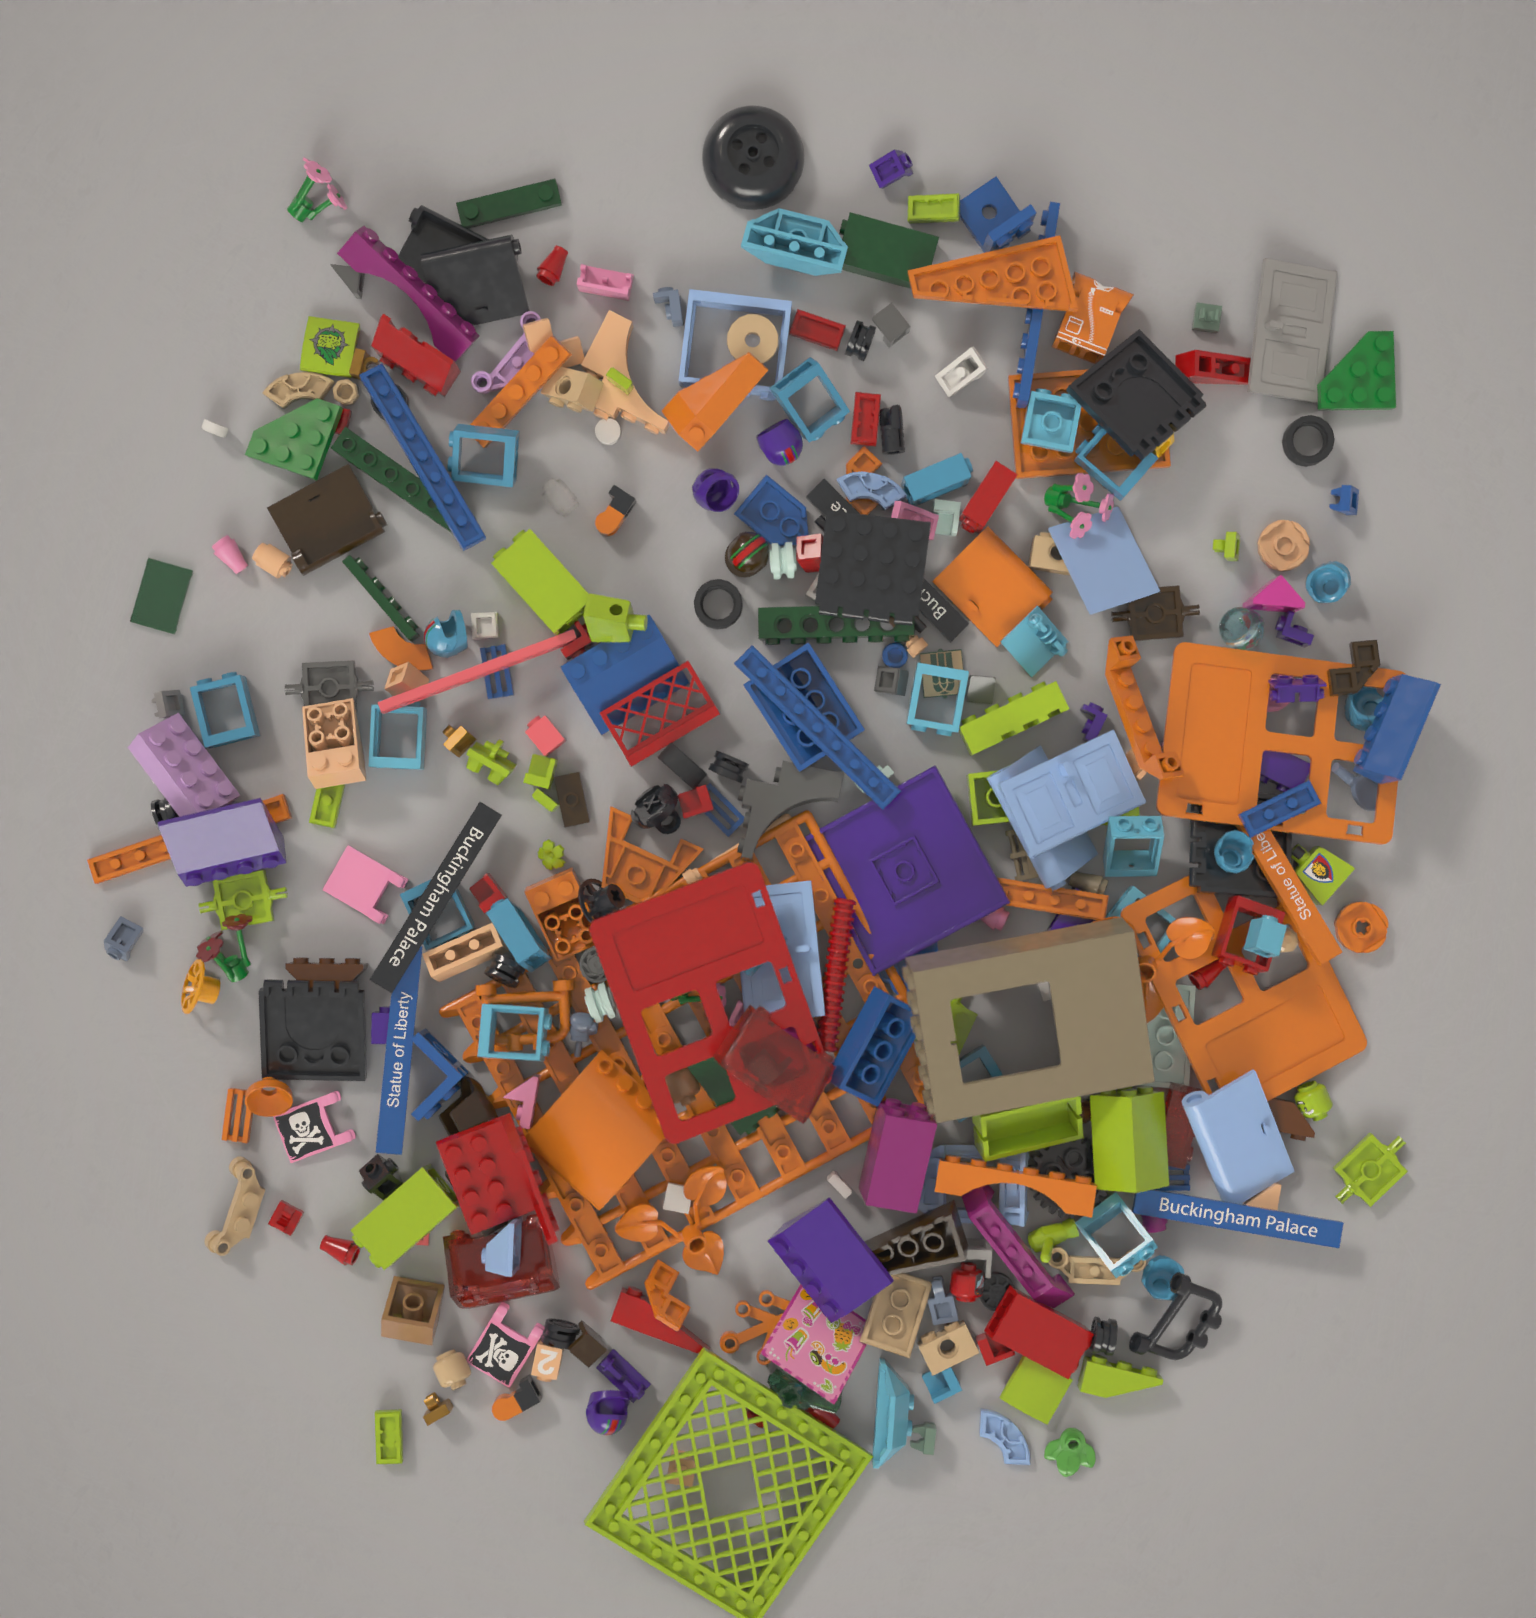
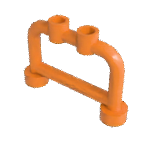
[475,979,574,1051]

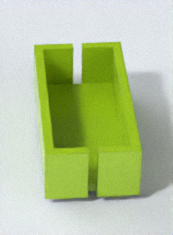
[972,1096,1084,1162]

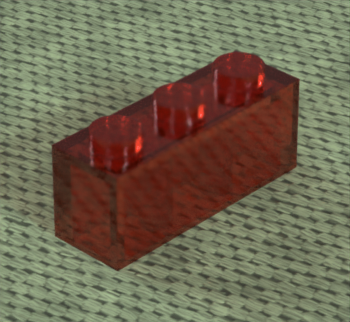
[1165,1082,1202,1170]

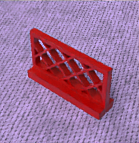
[599,660,720,767]

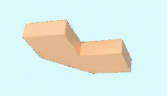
[523,318,584,368]

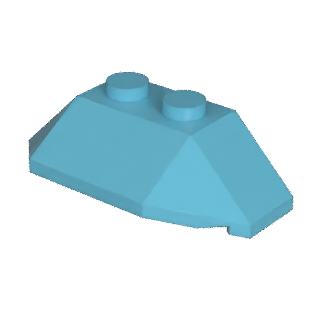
[741,208,848,276]
[872,1358,914,1469]

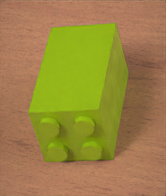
[491,529,588,635]
[1090,1086,1169,1193]
[350,1164,460,1270]

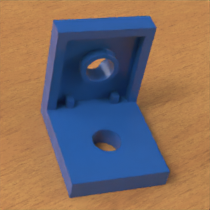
[960,176,1037,253]
[411,1028,469,1121]

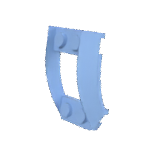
[918,1145,1030,1227]

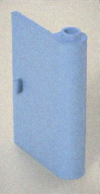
[987,745,1098,891]
[1182,1070,1295,1204]

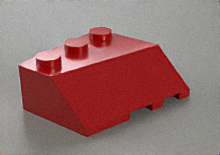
[371,313,461,397]

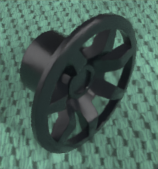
[578,878,625,923]

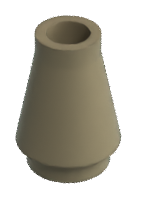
[1068,871,1109,895]

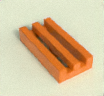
[221,1088,253,1143]

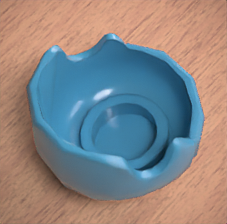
[1214,830,1255,873]

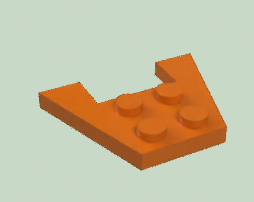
[601,806,704,903]

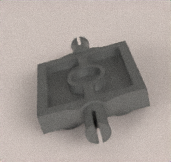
[285,660,374,713]

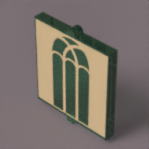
[919,649,966,699]

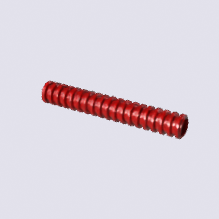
[815,898,856,1052]

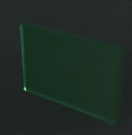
[130,558,193,635]

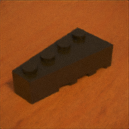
[864,1200,969,1275]

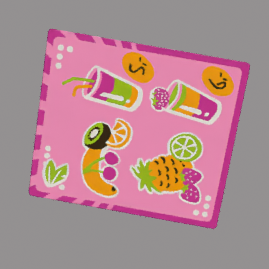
[761,1284,867,1404]

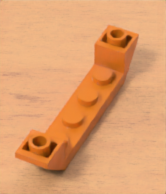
[1105,635,1185,780]

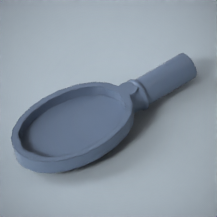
[1331,762,1378,811]

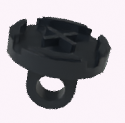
[631,784,681,834]

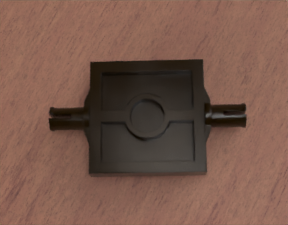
[1111,585,1200,641]

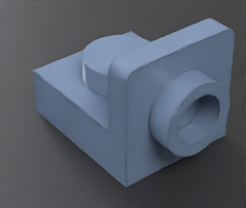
[653,287,684,327]
[104,916,144,961]

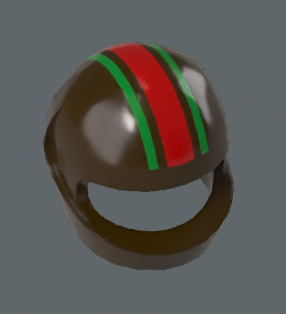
[725,531,770,578]

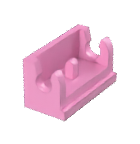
[577,264,634,301]

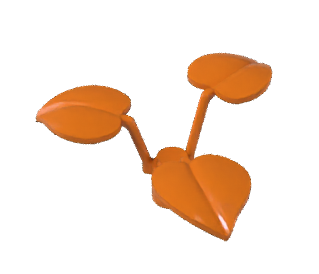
[1092,917,1214,1023]
[615,1166,727,1275]

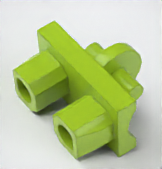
[466,739,517,785]

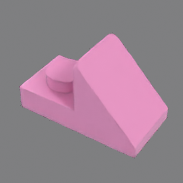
[891,501,939,540]
[503,1074,541,1129]

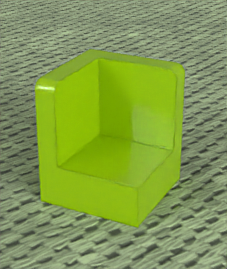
[523,754,558,790]

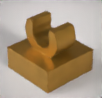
[349,348,380,380]
[442,725,477,758]
[423,1392,454,1426]

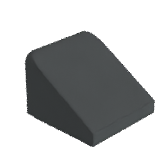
[874,666,909,696]
[966,675,996,704]

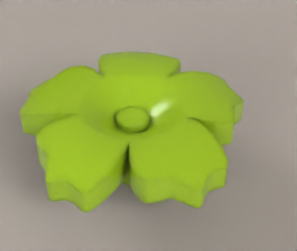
[537,839,566,870]

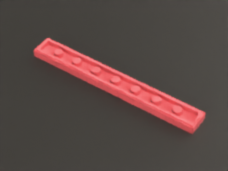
[378,629,577,714]

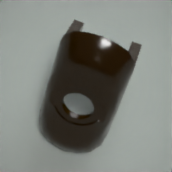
[439,1076,498,1136]

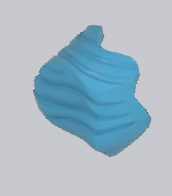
[1305,561,1351,603]
[1344,686,1383,732]
[1141,1255,1185,1301]

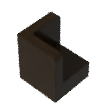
[568,1320,607,1368]

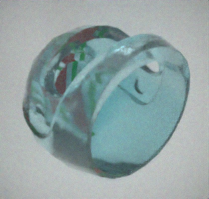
[1219,607,1265,650]

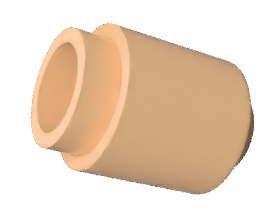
[252,542,293,579]

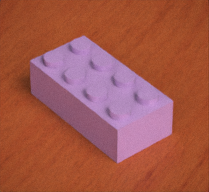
[128,713,240,817]

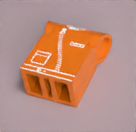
[1051,272,1134,364]

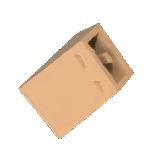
[302,698,366,789]

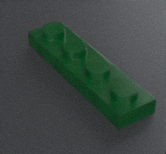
[342,555,420,642]

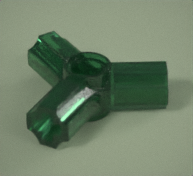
[767,1368,842,1414]

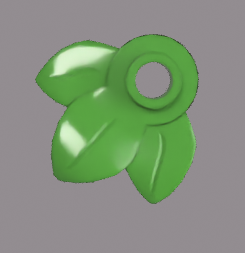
[1044,1428,1096,1477]

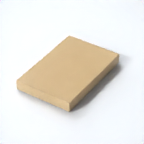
[859,1273,932,1358]

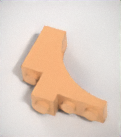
[581,310,670,435]

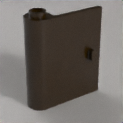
[267,464,387,576]

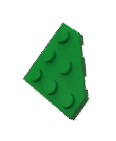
[1317,331,1396,410]
[245,398,344,481]

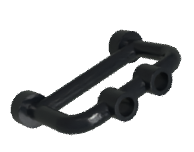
[1129,1272,1223,1360]

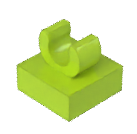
[1213,531,1240,561]

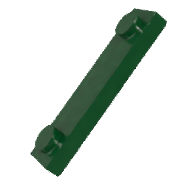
[456,178,562,229]

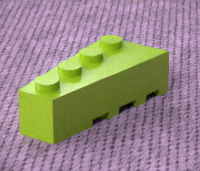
[959,681,1069,756]

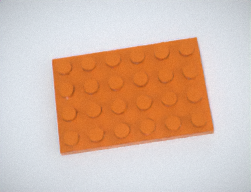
[1008,369,1171,479]

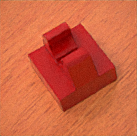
[268,1200,304,1236]

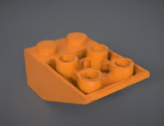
[524,867,595,962]

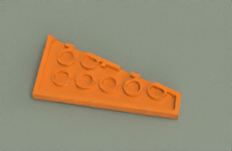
[908,235,1078,312]

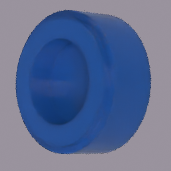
[882,643,908,668]

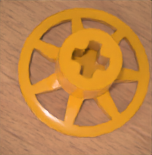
[181,959,221,1014]

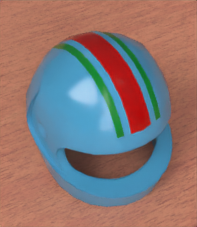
[424,610,468,658]

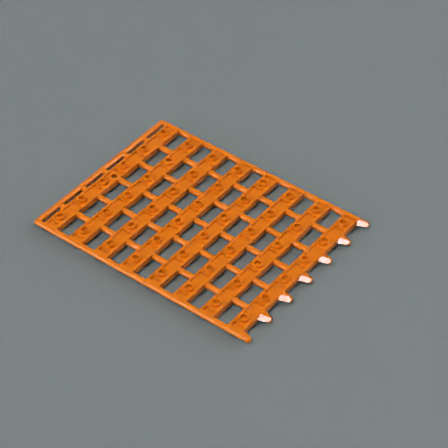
[439,810,925,1290]

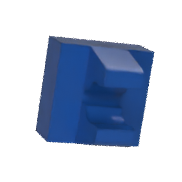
[1329,485,1359,515]

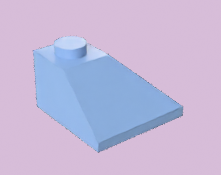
[481,1216,523,1277]

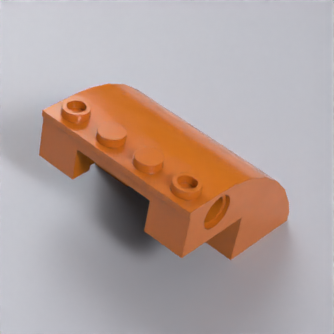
[525,1050,665,1211]

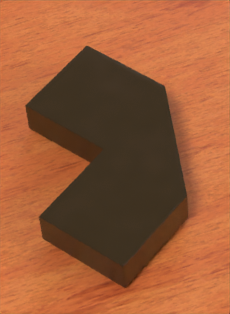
[1327,640,1380,696]

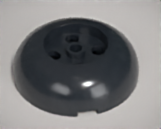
[702,105,804,210]

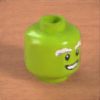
[1294,1080,1333,1121]

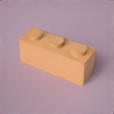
[422,923,510,982]

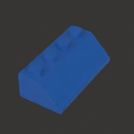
[1353,674,1441,784]
[830,986,916,1107]

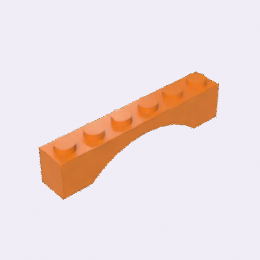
[935,1154,1097,1218]

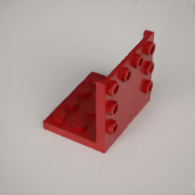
[436,1113,560,1245]

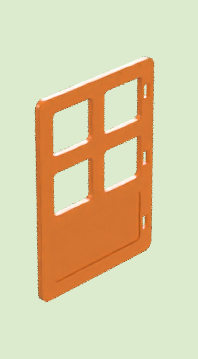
[1156,642,1406,845]
[1120,875,1367,1102]

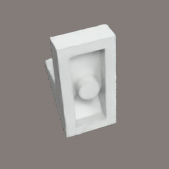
[935,346,988,397]

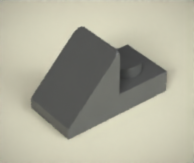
[330,264,365,299]

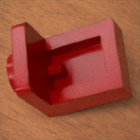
[560,620,594,660]

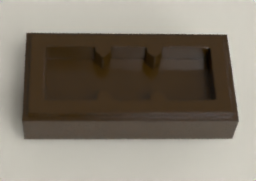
[554,772,590,828]

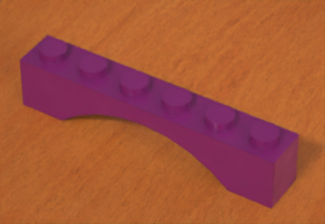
[337,225,480,362]

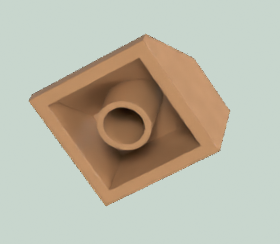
[381,1276,445,1346]

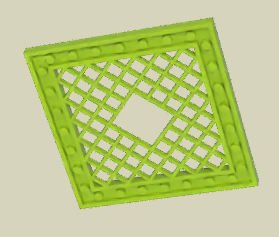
[584,1347,873,1618]

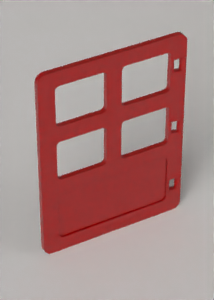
[589,862,832,1144]

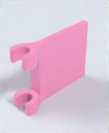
[323,845,409,924]

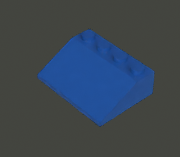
[560,614,690,735]
[743,642,865,772]

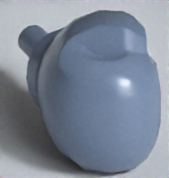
[570,1012,598,1057]

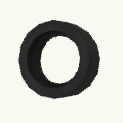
[1282,415,1335,467]
[694,579,743,629]
[658,743,707,789]

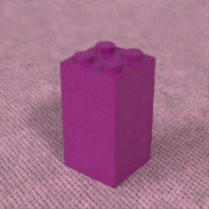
[858,1098,937,1214]

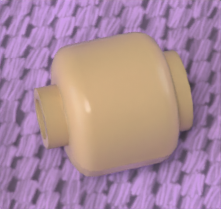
[433,1349,471,1391]

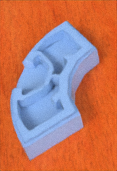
[836,471,907,510]
[979,1408,1030,1465]

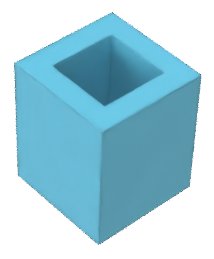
[1244,915,1287,958]

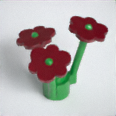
[196,914,253,982]

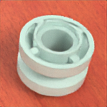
[769,542,797,579]
[584,982,617,1023]

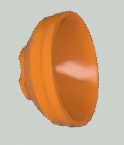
[245,1077,293,1117]

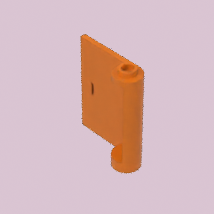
[932,526,1053,647]

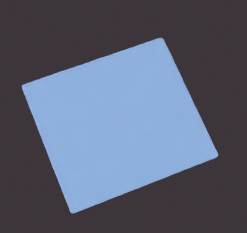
[1048,507,1160,615]

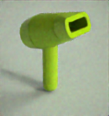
[1028,1218,1079,1263]

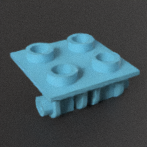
[1000,606,1068,677]

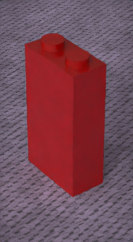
[984,1286,1094,1380]

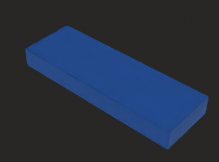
[1238,780,1321,838]

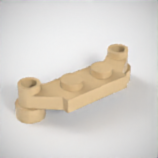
[204,1156,265,1256]
[1048,1246,1146,1285]

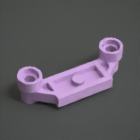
[471,311,541,394]

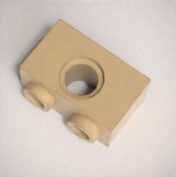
[541,367,604,413]
[1028,532,1071,576]
[917,1320,979,1376]

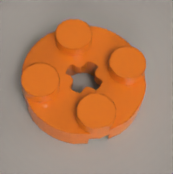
[1334,902,1388,953]

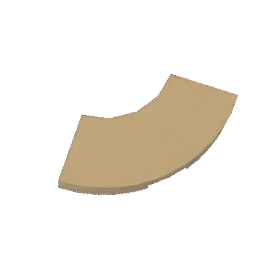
[262,371,335,409]

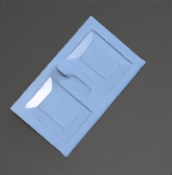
[997,730,1146,859]
[740,880,826,1022]

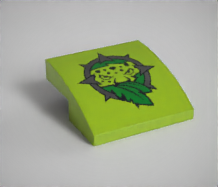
[300,316,361,378]

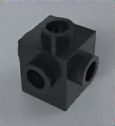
[359,1154,403,1201]

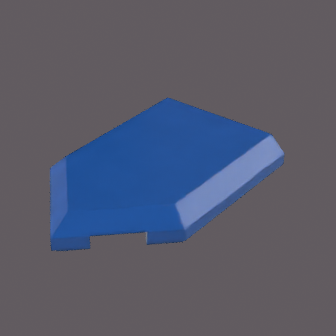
[734,474,809,546]

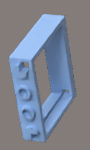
[679,289,792,401]

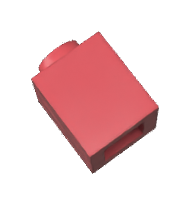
[525,715,567,757]

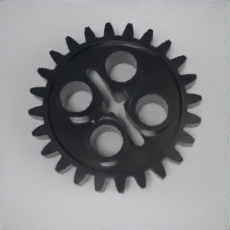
[1028,1137,1108,1219]

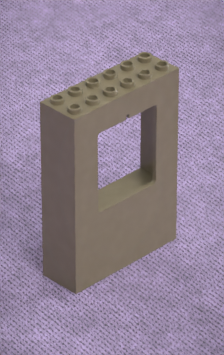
[902,917,1155,1123]

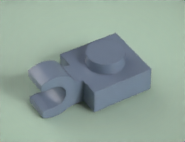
[928,1275,959,1326]

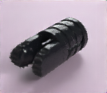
[879,404,905,455]

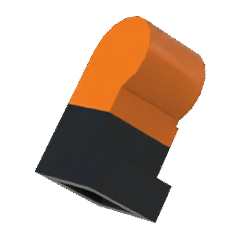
[595,485,637,537]
[492,1374,542,1421]

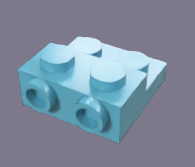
[1021,389,1081,453]

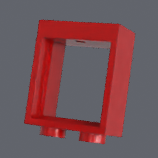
[959,461,1018,534]
[1211,895,1286,976]

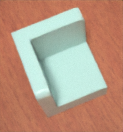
[932,499,961,536]

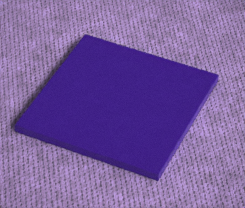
[805,765,1011,976]

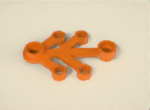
[720,1290,790,1365]

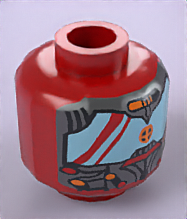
[950,1262,985,1302]

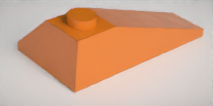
[661,352,768,452]

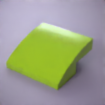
[999,1356,1073,1425]

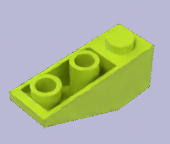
[1077,1354,1164,1398]

